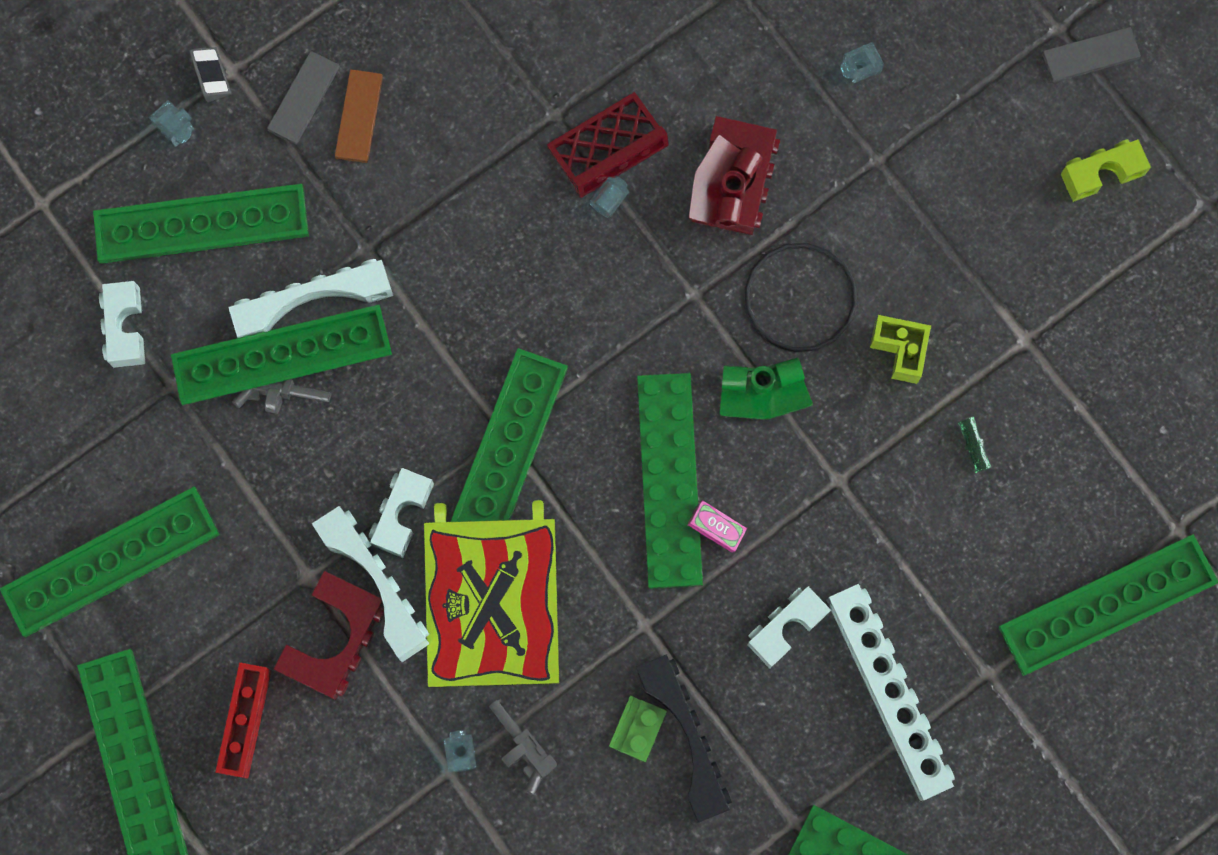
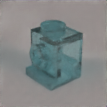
[841,42,884,84]
[444,730,478,773]

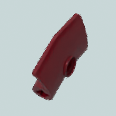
[689,135,763,228]

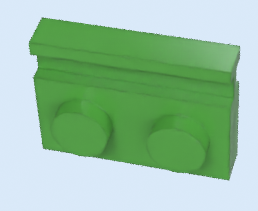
[609,695,667,763]

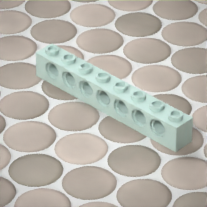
[826,584,955,801]

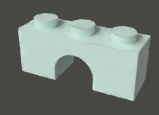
[99,281,145,368]
[369,468,434,558]
[747,586,831,668]

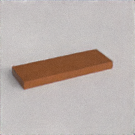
[335,69,383,163]

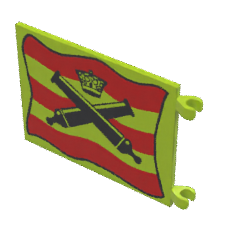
[424,500,559,687]

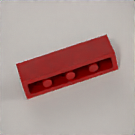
[215,662,272,779]

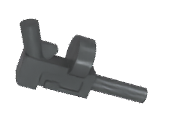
[232,379,331,414]
[489,700,557,796]

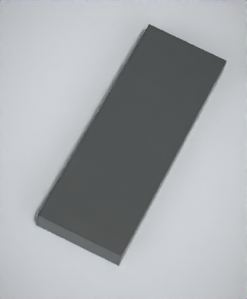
[1042,27,1141,83]
[267,51,340,145]

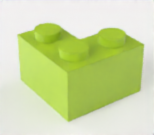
[870,315,931,384]

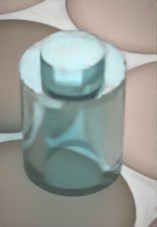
[589,176,629,218]

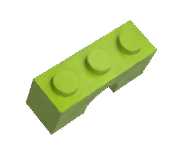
[1061,139,1151,202]

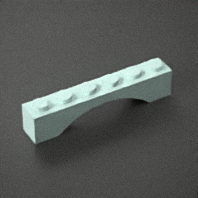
[228,259,393,338]
[312,506,429,662]

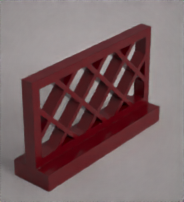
[547,92,669,198]

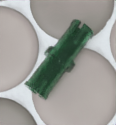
[958,417,992,473]

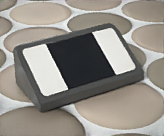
[189,47,232,103]

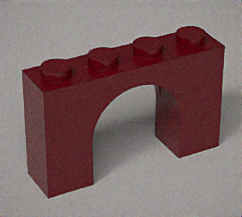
[691,116,780,235]
[274,571,385,700]

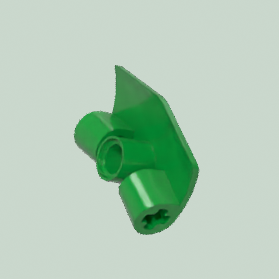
[720,357,813,420]

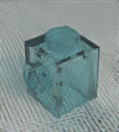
[149,100,194,147]

